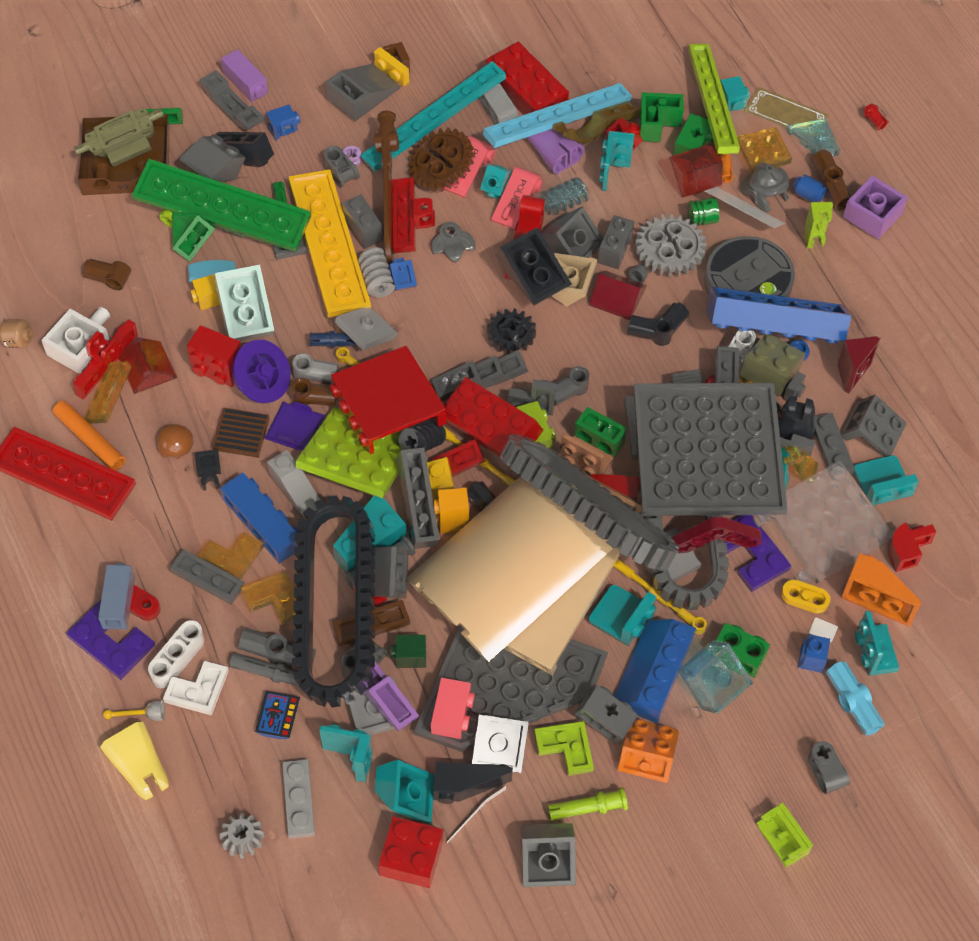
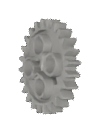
[635,214,707,277]

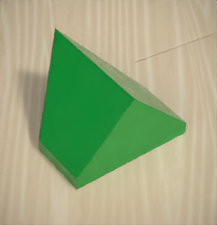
[172,212,216,262]

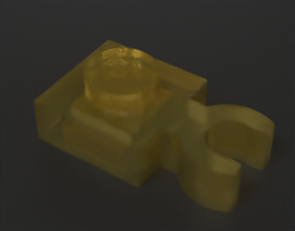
[784,446,818,484]

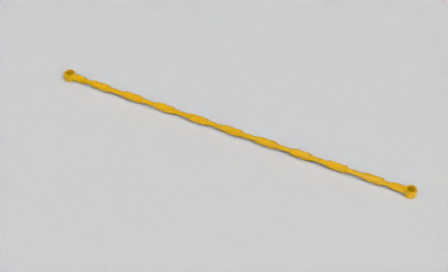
[336,347,707,634]

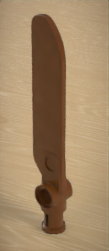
[375,110,399,264]

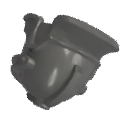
[740,163,789,212]

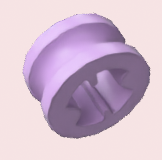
[343,146,362,166]

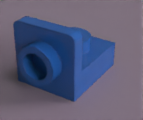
[389,258,417,291]

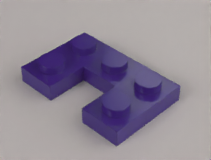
[724,515,792,592]
[66,600,155,680]

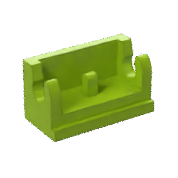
[804,202,833,248]
[756,802,813,868]

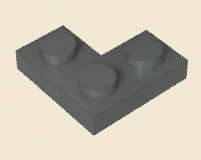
[508,379,556,416]

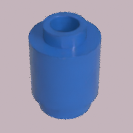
[793,174,827,202]

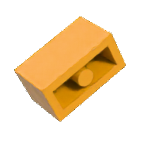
[434,488,469,534]

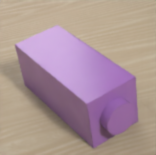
[221,49,268,102]

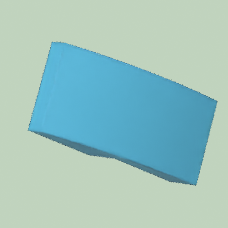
[187,260,236,282]

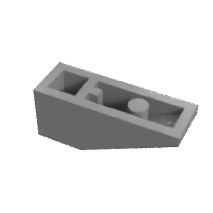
[267,450,320,520]

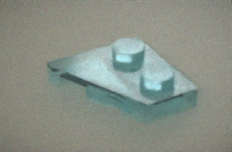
[787,119,840,157]

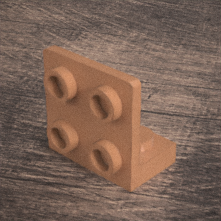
[559,433,614,475]

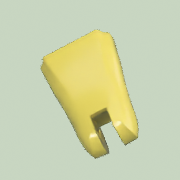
[100,721,169,801]

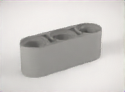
[478,83,518,125]

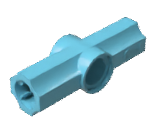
[826,661,885,736]

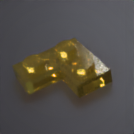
[197,532,264,580]
[241,571,297,624]

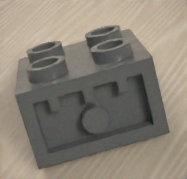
[841,394,906,457]

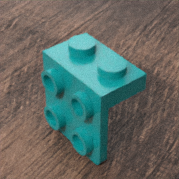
[854,455,919,507]
[589,585,657,646]

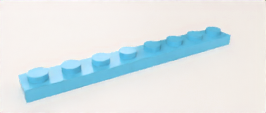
[483,83,632,148]

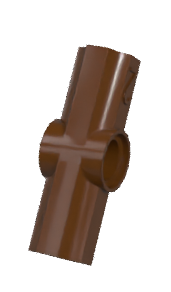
[812,149,851,210]

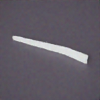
[447,786,506,843]

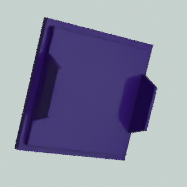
[265,402,325,452]

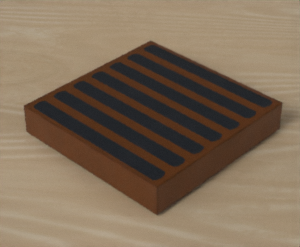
[213,408,270,458]

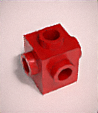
[606,118,643,150]

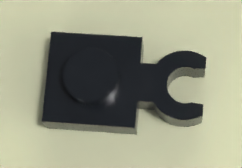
[195,449,221,491]

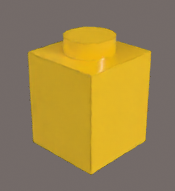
[190,274,220,310]

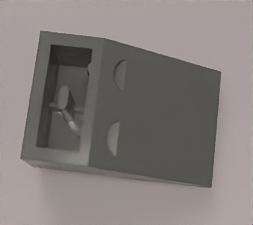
[326,64,401,122]

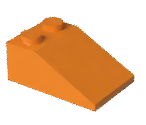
[841,553,921,627]

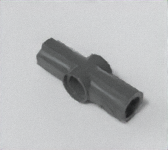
[238,628,316,666]

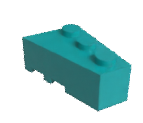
[333,496,407,572]

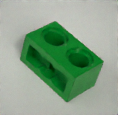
[574,407,627,459]
[710,623,770,678]

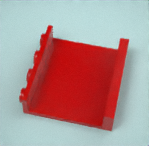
[329,345,447,455]

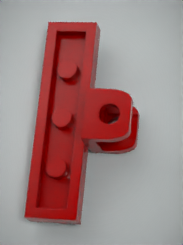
[392,177,435,253]
[73,319,138,400]

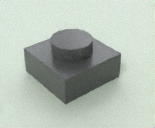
[784,372,806,401]

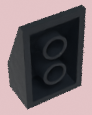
[495,227,572,306]

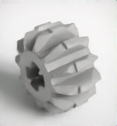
[219,813,265,859]

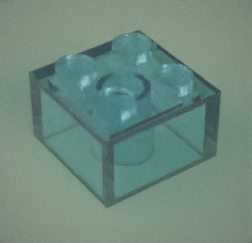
[677,640,753,714]

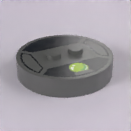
[705,236,795,297]

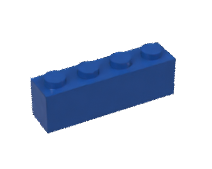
[220,473,300,564]

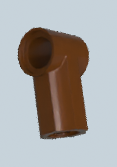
[83,259,131,291]
[291,378,336,406]

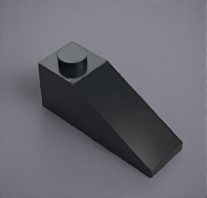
[215,132,274,167]
[433,762,513,804]

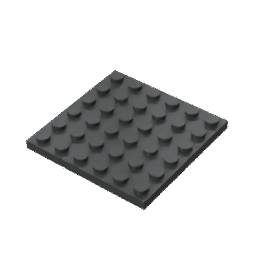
[633,383,788,516]

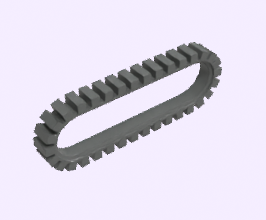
[499,434,679,571]
[636,447,729,610]

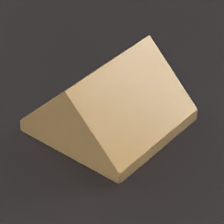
[552,253,597,307]

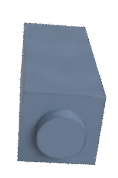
[99,563,135,630]

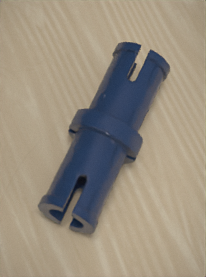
[310,331,355,348]

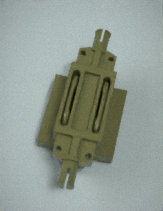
[74,108,164,167]

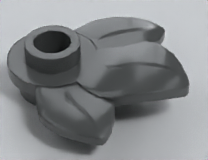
[432,222,475,263]

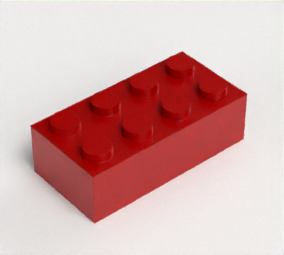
[485,41,569,115]
[444,377,544,457]

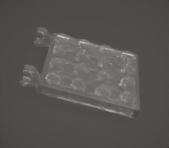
[753,461,893,584]

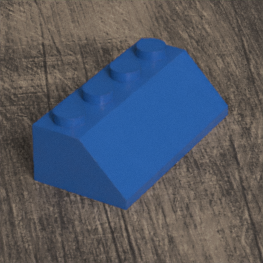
[614,619,696,724]

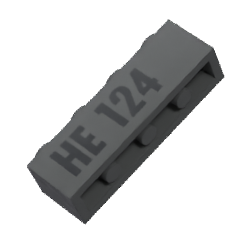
[397,448,440,549]

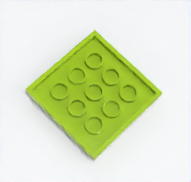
[295,407,403,498]

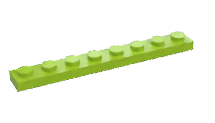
[688,44,740,154]

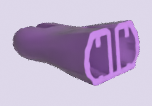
[526,129,584,174]

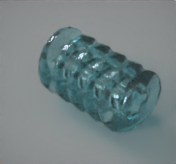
[540,178,589,215]

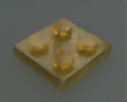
[737,127,792,173]

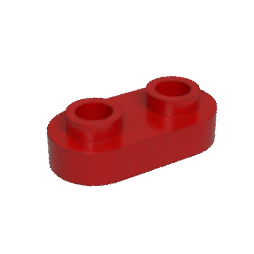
[130,585,161,621]

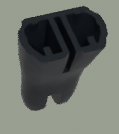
[778,396,815,440]

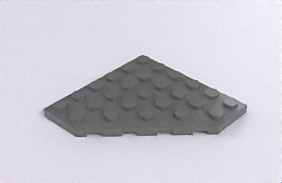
[414,626,608,752]

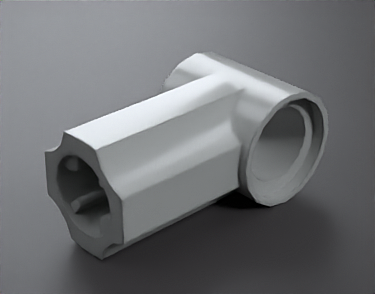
[293,353,339,383]

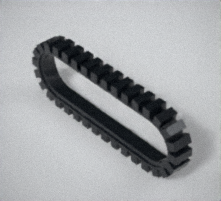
[292,495,375,708]

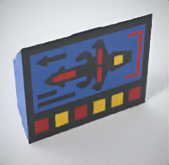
[255,691,300,739]

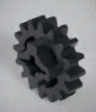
[488,308,536,354]

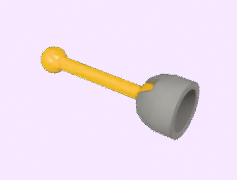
[103,700,165,721]

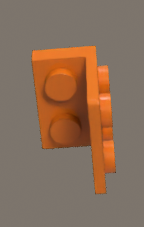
[618,719,679,783]

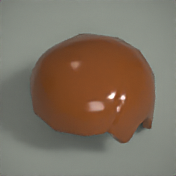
[156,424,193,459]

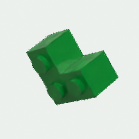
[639,92,684,142]

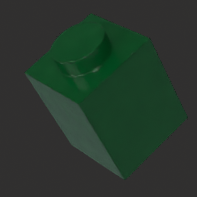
[391,635,426,668]

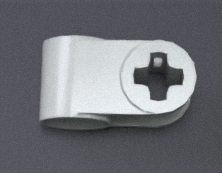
[728,329,756,372]

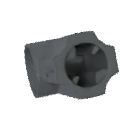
[555,366,590,406]

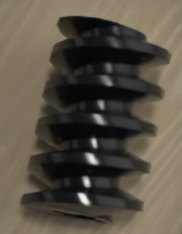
[398,417,446,452]

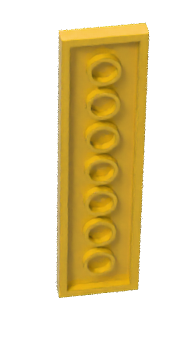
[288,170,371,318]

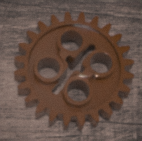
[408,127,475,192]

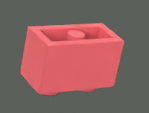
[431,678,475,739]

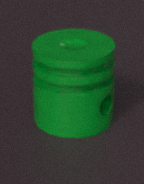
[688,197,719,226]

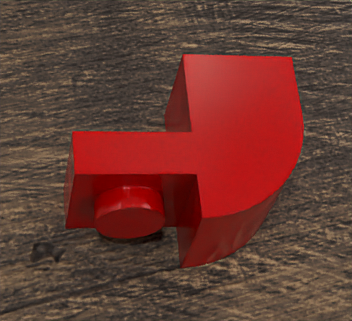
[888,522,936,572]

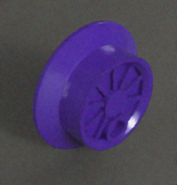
[232,339,291,403]

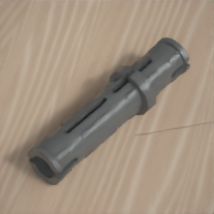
[230,652,300,688]

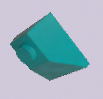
[375,760,435,824]

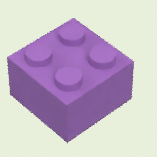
[843,175,908,240]

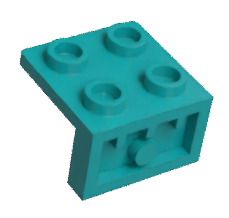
[599,131,634,191]
[855,611,899,676]
[319,724,373,782]

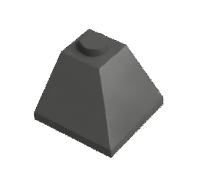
[542,207,603,258]

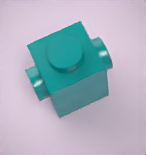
[720,76,750,111]
[480,164,513,198]

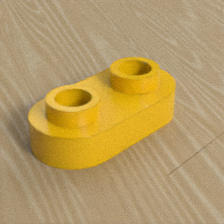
[781,580,830,614]

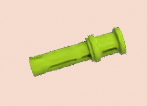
[548,787,628,821]

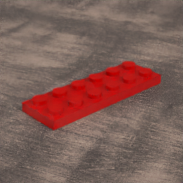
[0,426,136,521]

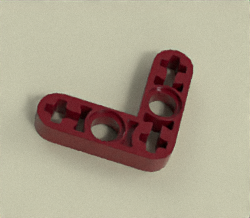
[672,517,762,553]

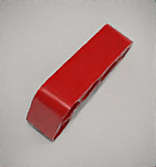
[505,195,545,280]

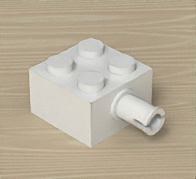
[42,307,110,374]

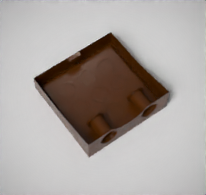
[78,114,170,195]

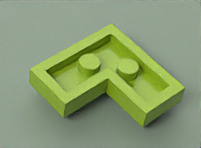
[534,721,594,776]

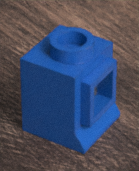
[266,104,300,141]
[798,634,830,673]

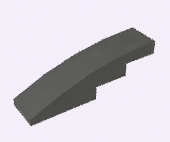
[432,350,529,400]

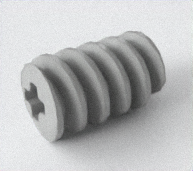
[358,247,395,298]

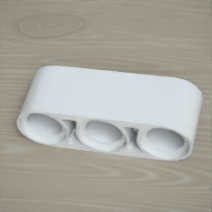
[148,620,205,688]

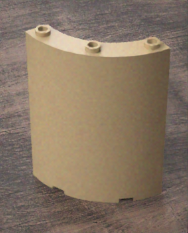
[406,476,613,661]

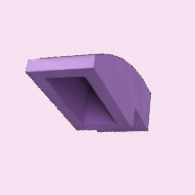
[363,662,419,731]

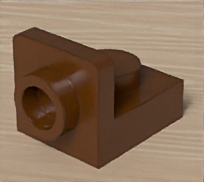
[383,42,410,74]

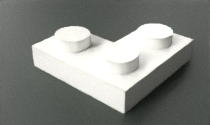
[163,661,229,716]

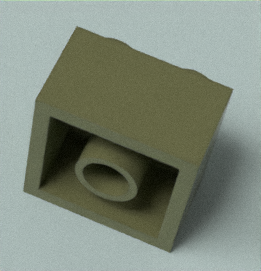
[739,334,806,397]

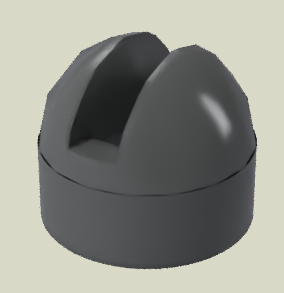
[629,264,648,283]

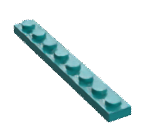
[361,61,506,172]

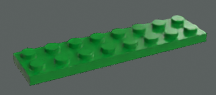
[132,159,312,252]

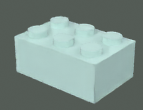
[214,265,274,341]

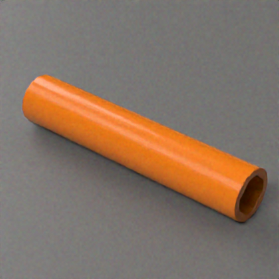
[52,400,126,471]

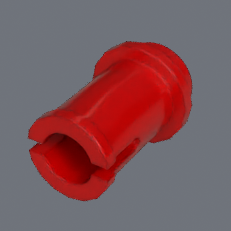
[863,103,889,130]

